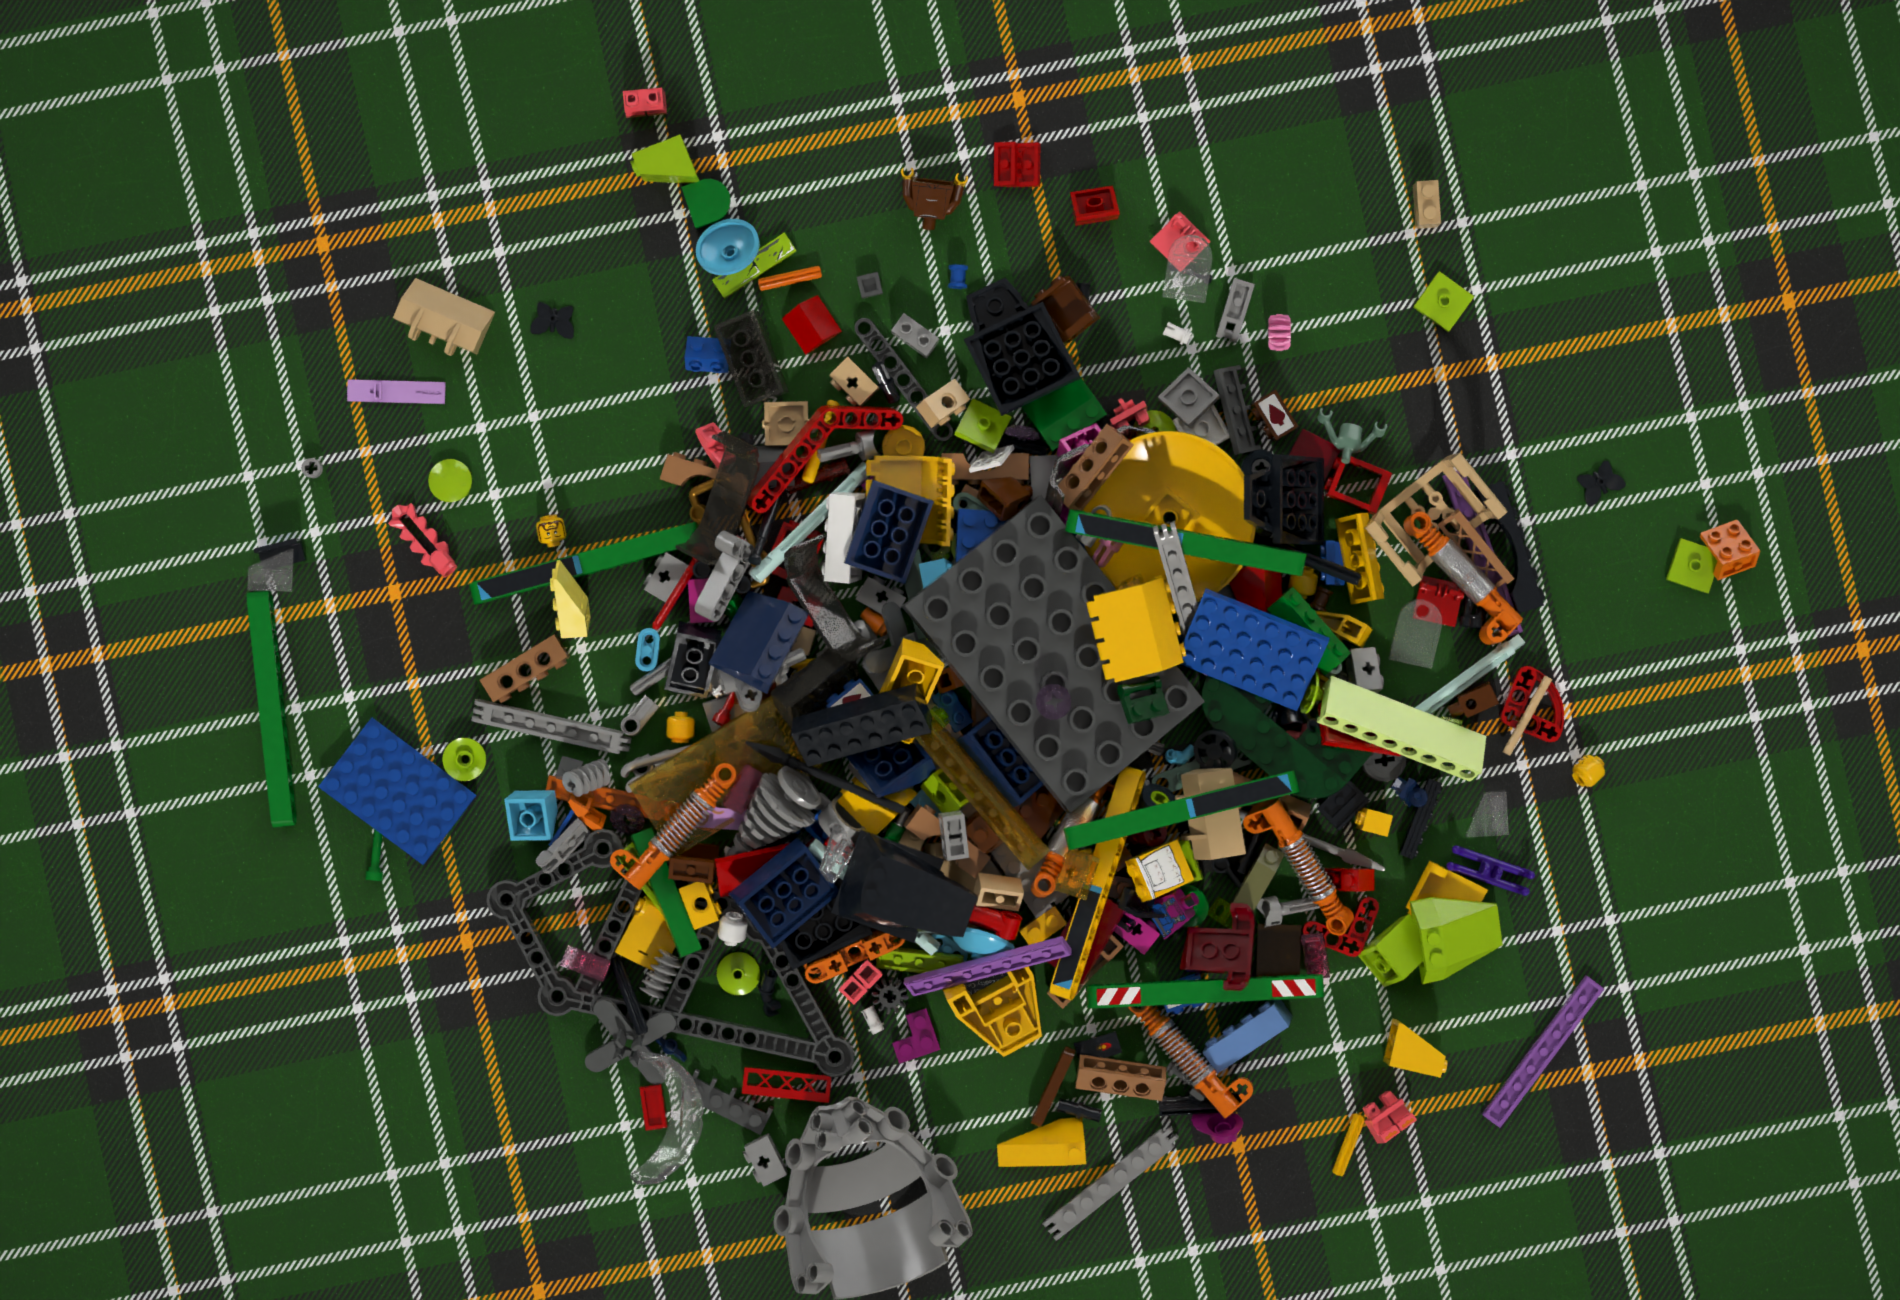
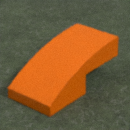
[568,793,607,831]

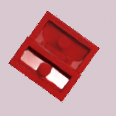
[994,142,1041,187]

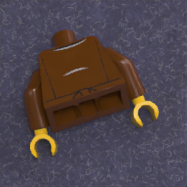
[901,168,968,230]

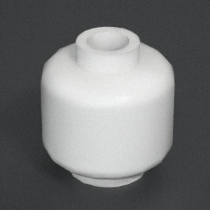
[718,912,748,946]

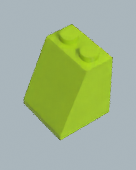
[630,135,699,184]
[1358,913,1423,987]

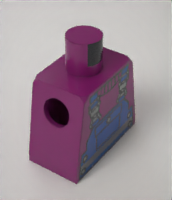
[1151,888,1199,940]

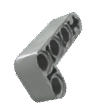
[695,531,754,622]

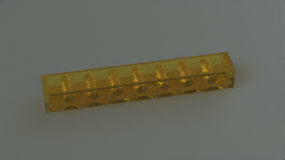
[915,717,1050,870]

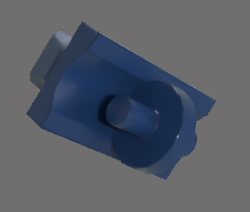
[1391,777,1428,807]

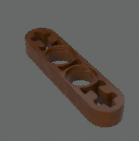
[1030,1046,1076,1127]

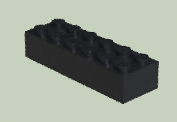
[791,683,932,767]

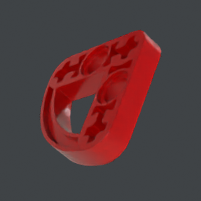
[1499,666,1564,742]

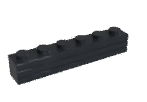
[1398,778,1443,860]
[1158,1093,1241,1116]

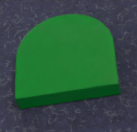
[681,179,731,229]

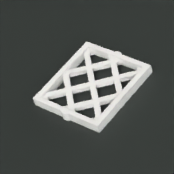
[969,445,1015,473]

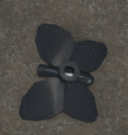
[530,302,574,339]
[1577,461,1626,507]

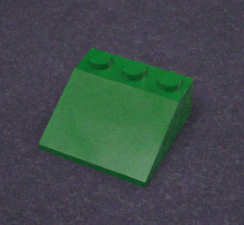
[1021,377,1107,452]

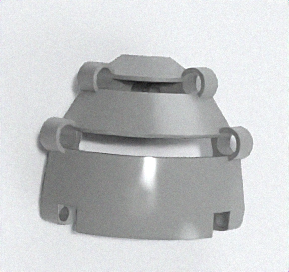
[774,1096,973,1300]

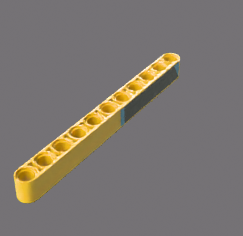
[1050,766,1146,1000]

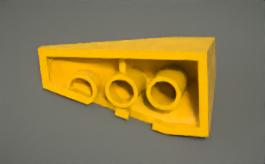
[997,1117,1086,1167]

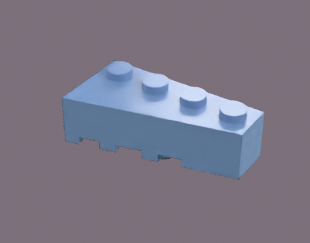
[1202,1000,1293,1074]

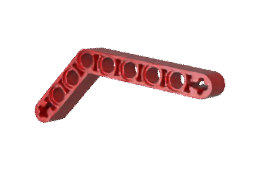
[747,405,903,513]

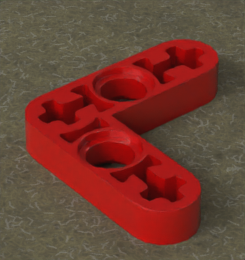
[1302,896,1379,957]

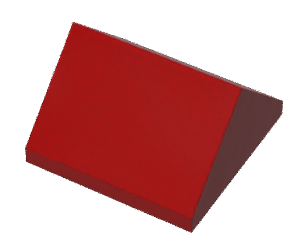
[1070,185,1120,226]
[782,295,842,355]

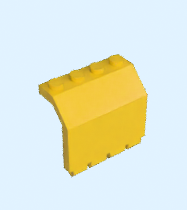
[865,455,955,546]
[1086,575,1187,682]

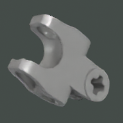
[717,669,762,712]

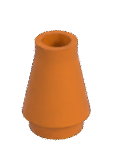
[860,607,888,637]

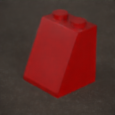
[1229,566,1282,615]

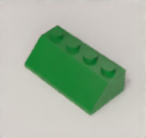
[1267,587,1351,675]

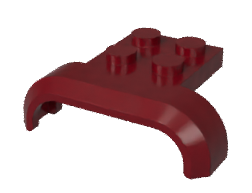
[1185,903,1255,991]

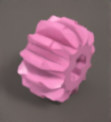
[1268,314,1291,351]

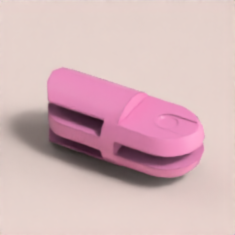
[1092,539,1123,567]

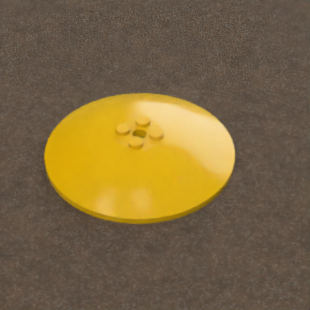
[1082,431,1256,607]

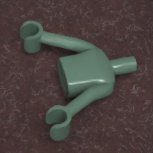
[1317,408,1387,464]

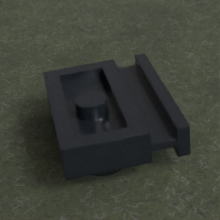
[1316,781,1370,831]

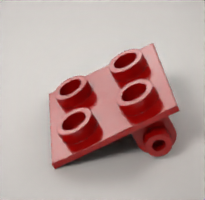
[1412,576,1464,627]

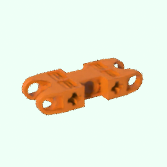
[804,927,905,984]

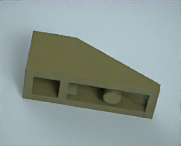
[1233,843,1285,911]

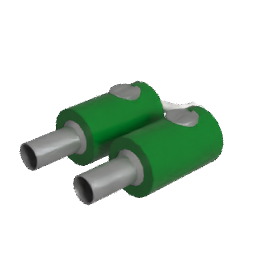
[884,807,911,843]

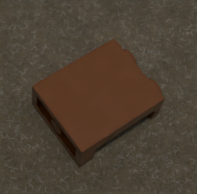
[1031,276,1100,345]
[668,841,719,884]

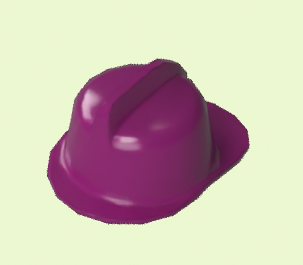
[1191,1113,1243,1144]

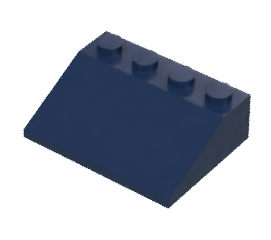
[844,480,934,584]
[708,591,809,694]
[956,715,1043,810]
[846,738,937,798]
[729,838,839,949]

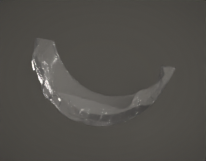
[630,1050,704,1185]

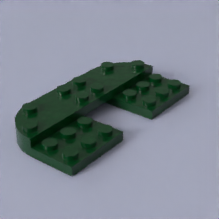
[1202,676,1373,799]

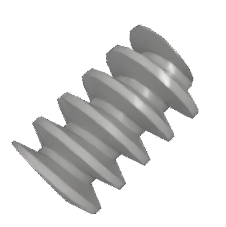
[562,759,611,797]
[639,949,682,999]

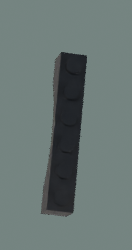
[1475,481,1545,613]

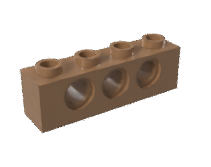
[1053,424,1134,511]
[480,634,570,704]
[1075,1054,1167,1101]

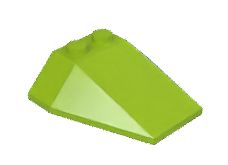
[1410,897,1503,984]

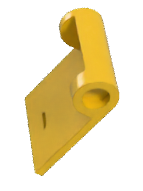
[1406,861,1488,916]
[614,896,692,971]

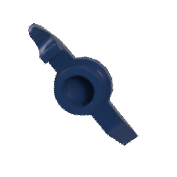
[655,1036,687,1062]

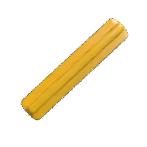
[1332,1113,1365,1176]

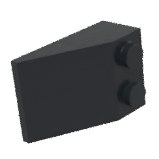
[664,621,722,699]

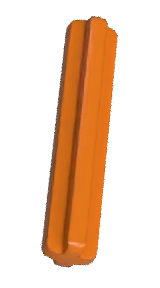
[758,266,822,291]

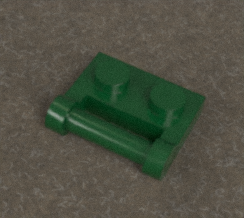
[1117,676,1170,725]

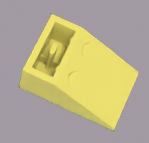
[550,560,591,638]

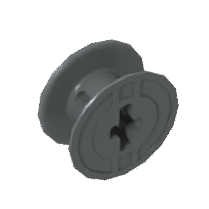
[1362,753,1406,782]

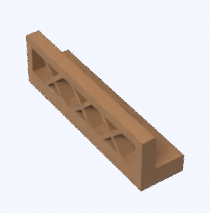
[1437,509,1514,588]

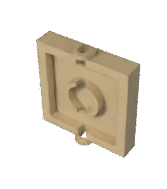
[762,401,809,446]

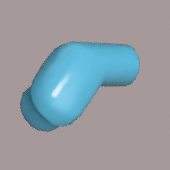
[1165,744,1194,765]

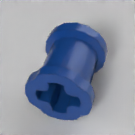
[948,265,968,289]

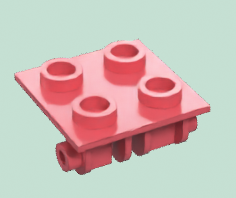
[1150,211,1211,272]

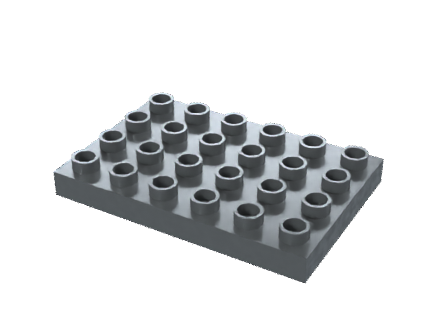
[901,495,1205,813]

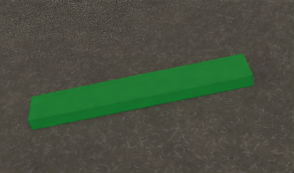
[630,827,702,958]

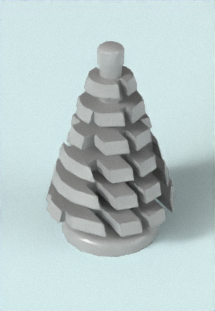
[728,766,821,856]

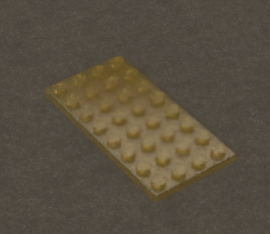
[628,692,822,856]

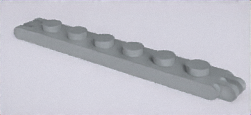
[1153,522,1198,638]
[471,699,631,754]
[1042,1127,1179,1241]

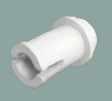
[1163,322,1192,345]
[861,1005,884,1034]

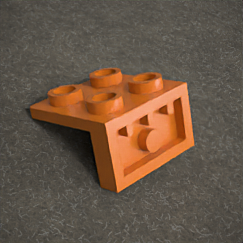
[1700,520,1760,580]

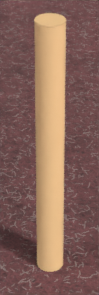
[1502,676,1552,756]

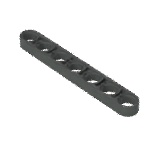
[855,318,953,442]

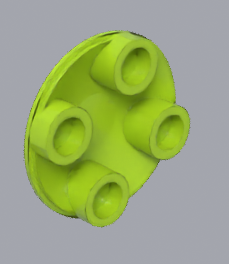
[428,459,472,502]

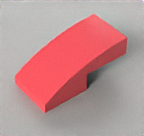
[695,422,737,469]

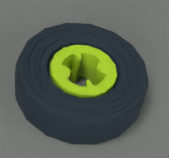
[1138,784,1175,809]

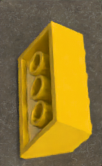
[1335,513,1384,605]
[879,638,944,704]

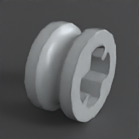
[301,458,323,478]

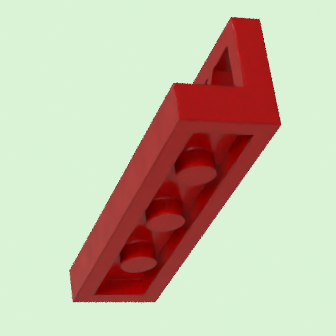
[742,1067,832,1103]

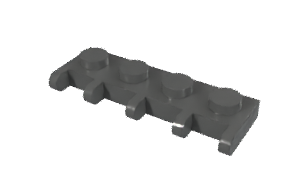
[1213,365,1261,455]
[682,1069,774,1135]

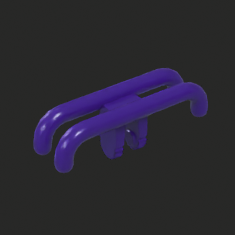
[1446,845,1535,896]

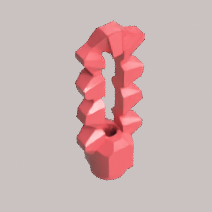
[388,503,457,577]

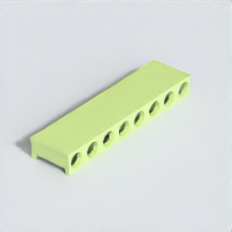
[1317,676,1486,781]

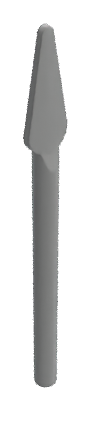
[1239,809,1385,871]

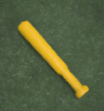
[802,400,840,483]

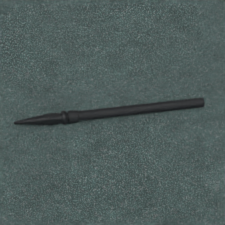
[745,741,906,814]

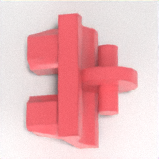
[1110,398,1150,436]

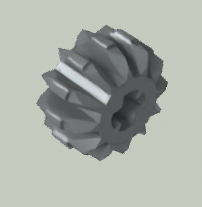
[872,977,909,1014]

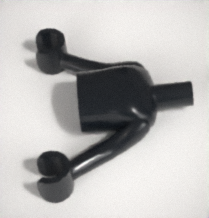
[1271,704,1320,732]

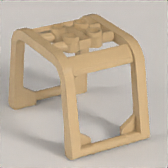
[1365,453,1508,587]

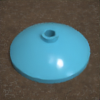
[696,219,760,275]
[952,927,1015,960]

